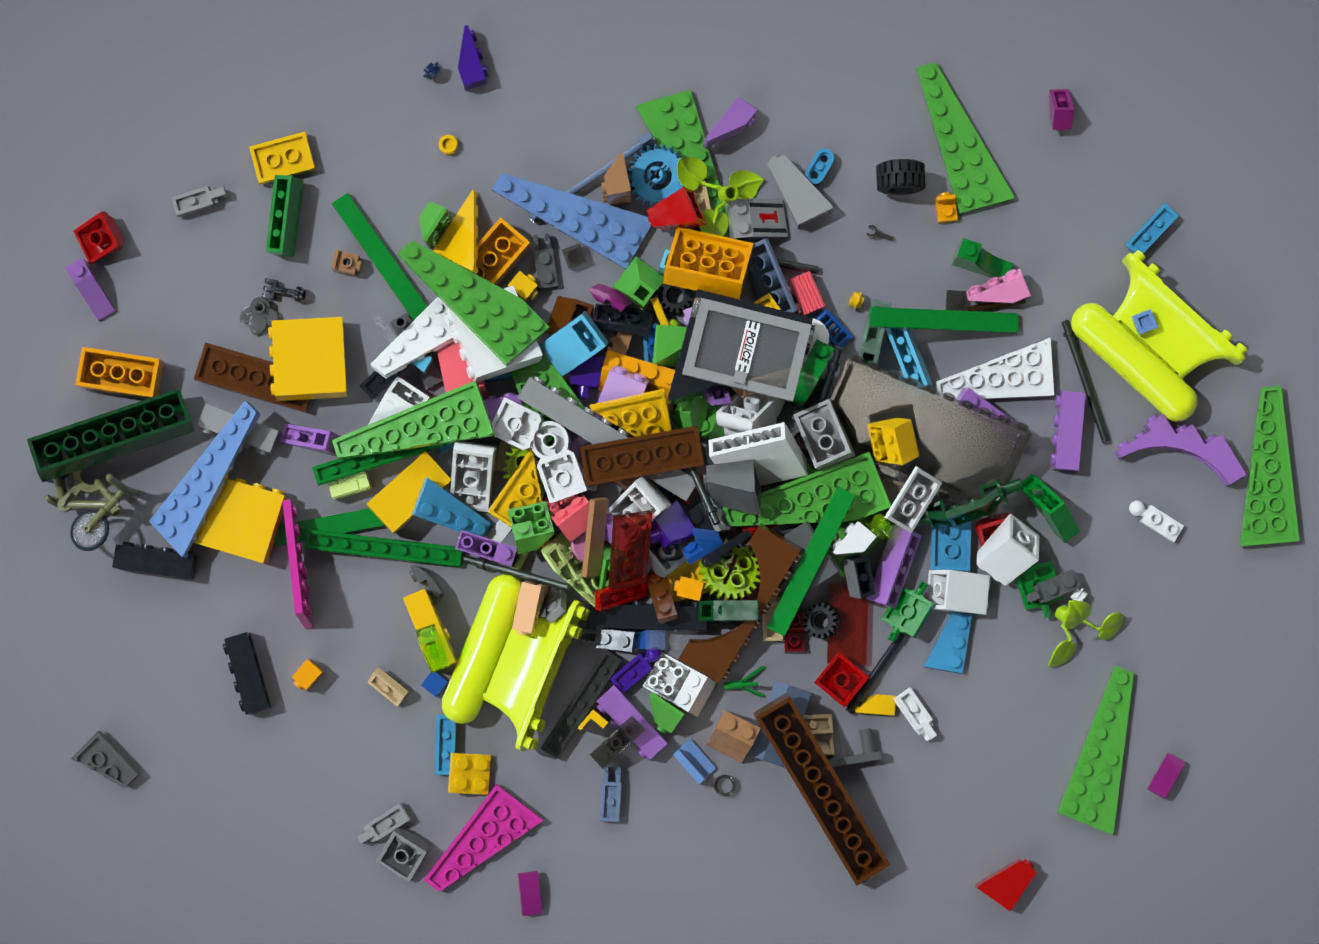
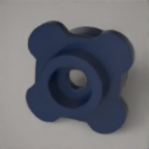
[423,62,441,80]

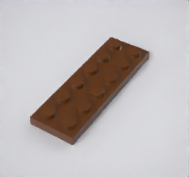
[194,342,311,413]
[580,425,704,486]

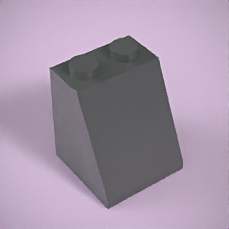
[703,460,761,515]

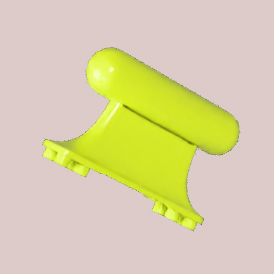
[1071,250,1248,422]
[442,574,590,751]

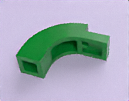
[792,339,834,407]

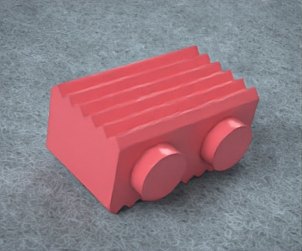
[788,271,825,316]

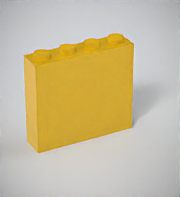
[268,317,347,401]
[193,475,288,565]

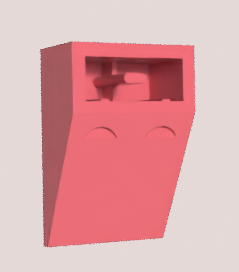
[543,493,590,542]

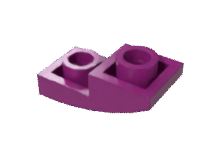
[589,283,633,312]
[1147,753,1185,799]
[518,871,542,916]

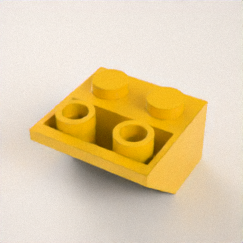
[867,418,919,465]

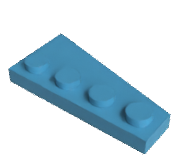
[412,478,491,537]

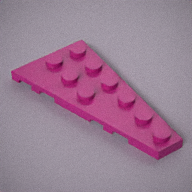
[283,500,313,629]
[424,784,544,892]

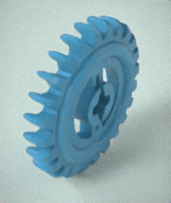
[627,144,684,207]

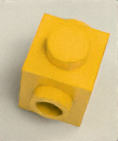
[508,271,539,303]

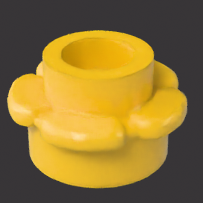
[848,291,864,310]

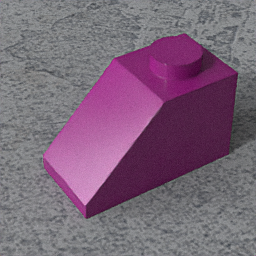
[1049,89,1074,131]

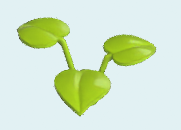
[677,157,764,236]
[1047,600,1125,667]

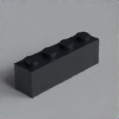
[112,541,197,580]
[223,632,272,715]

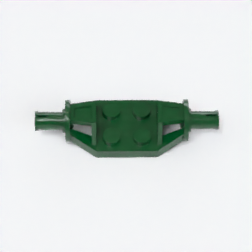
[915,478,1024,530]

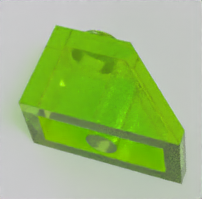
[416,624,450,673]

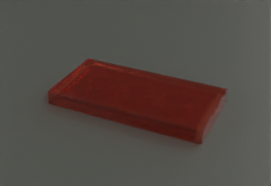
[608,510,652,590]
[827,585,868,665]

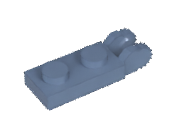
[599,765,622,822]

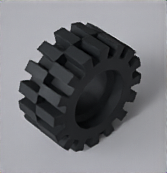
[658,284,693,315]
[803,603,841,639]

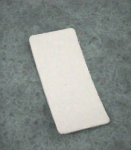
[485,520,512,542]

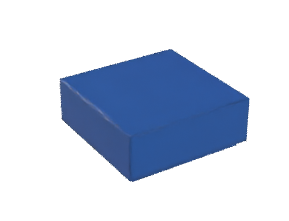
[421,670,448,697]

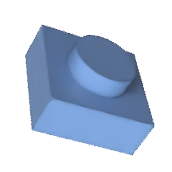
[1131,309,1158,335]

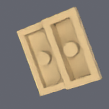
[804,714,834,757]

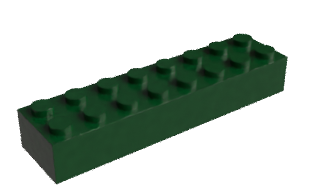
[27,388,194,483]

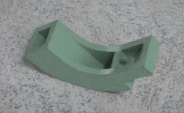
[856,298,892,370]

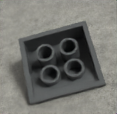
[779,521,840,594]

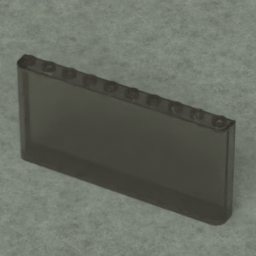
[830,354,1031,518]

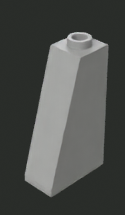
[766,155,833,228]

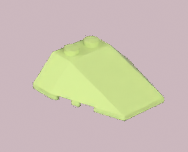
[541,530,604,607]

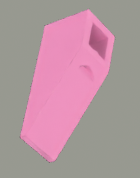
[966,269,1031,303]

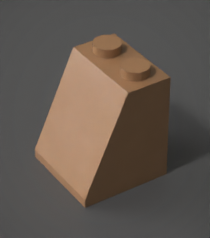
[707,710,761,763]

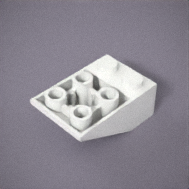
[368,376,431,425]
[643,652,717,717]

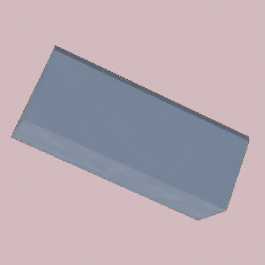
[747,238,797,313]
[749,681,812,768]

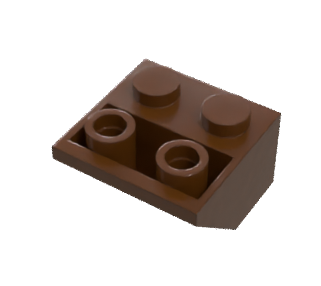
[545,296,594,335]

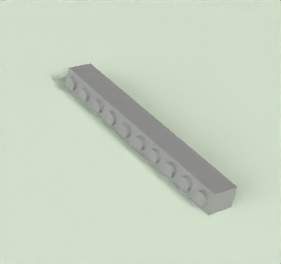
[517,376,695,501]

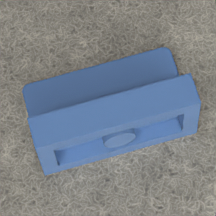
[673,739,716,784]

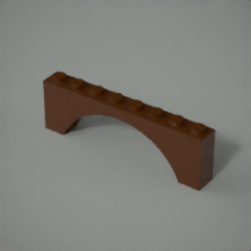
[678,523,802,684]

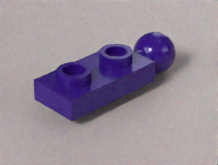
[610,647,661,694]

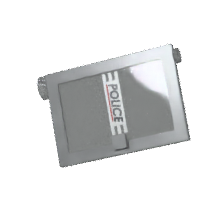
[682,297,814,402]

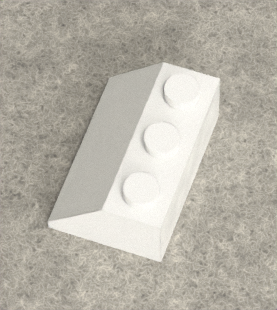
[885,466,942,533]

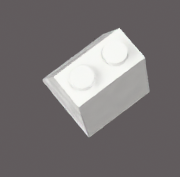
[977,514,1040,586]
[926,570,990,615]

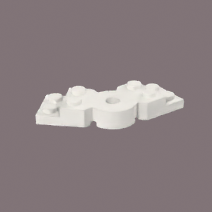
[492,397,588,503]

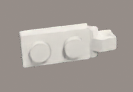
[893,687,937,741]

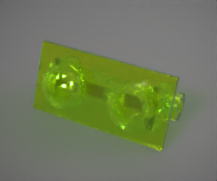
[865,514,891,540]

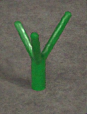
[724,666,765,698]

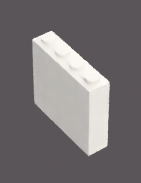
[445,286,543,383]
[709,422,808,486]

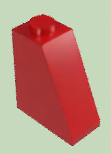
[646,187,707,230]
[975,859,1037,911]

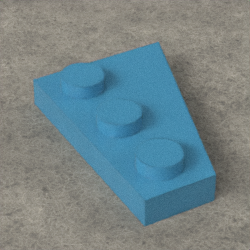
[923,612,972,673]

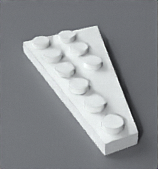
[371,297,454,378]
[935,337,1054,402]

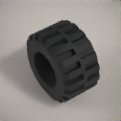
[876,159,926,195]

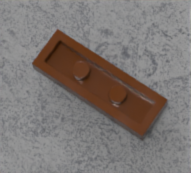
[645,571,678,624]

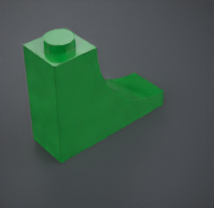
[952,238,1014,278]
[1021,473,1080,543]

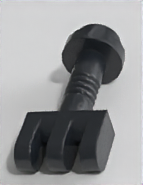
[261,278,306,302]

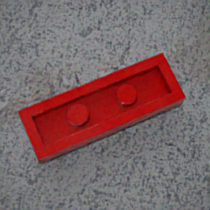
[595,576,647,612]

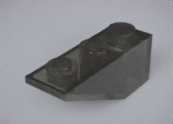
[589,716,645,769]

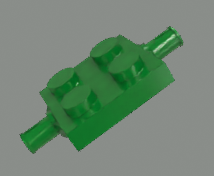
[1015,561,1064,618]
[881,581,935,643]

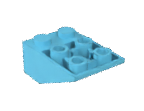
[539,311,609,376]

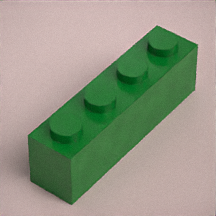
[265,175,303,257]

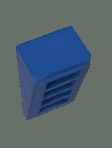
[816,309,854,348]

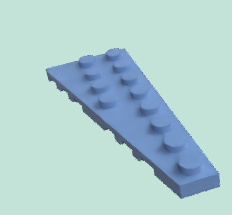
[491,173,651,270]
[149,401,261,558]

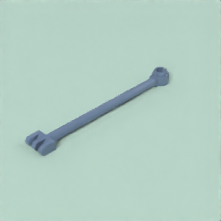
[528,133,654,223]

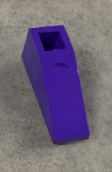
[458,25,489,90]

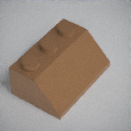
[601,153,632,206]

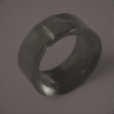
[714,774,736,797]

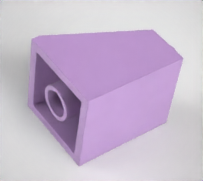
[594,366,649,417]

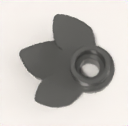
[240,297,279,336]

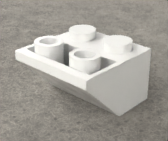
[830,521,877,556]

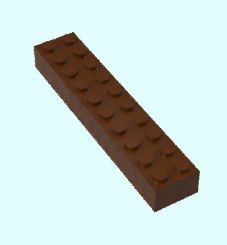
[753,693,890,886]

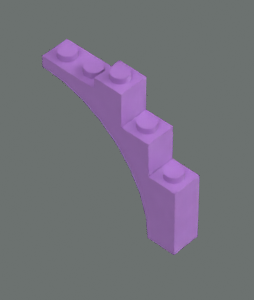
[1114,414,1247,486]

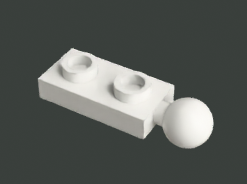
[1129,500,1184,542]

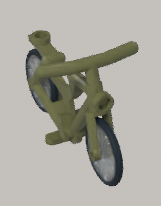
[44,469,139,551]

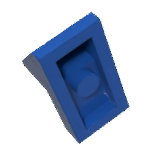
[682,528,724,565]

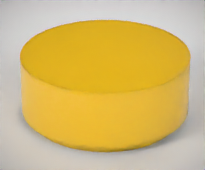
[439,135,458,155]

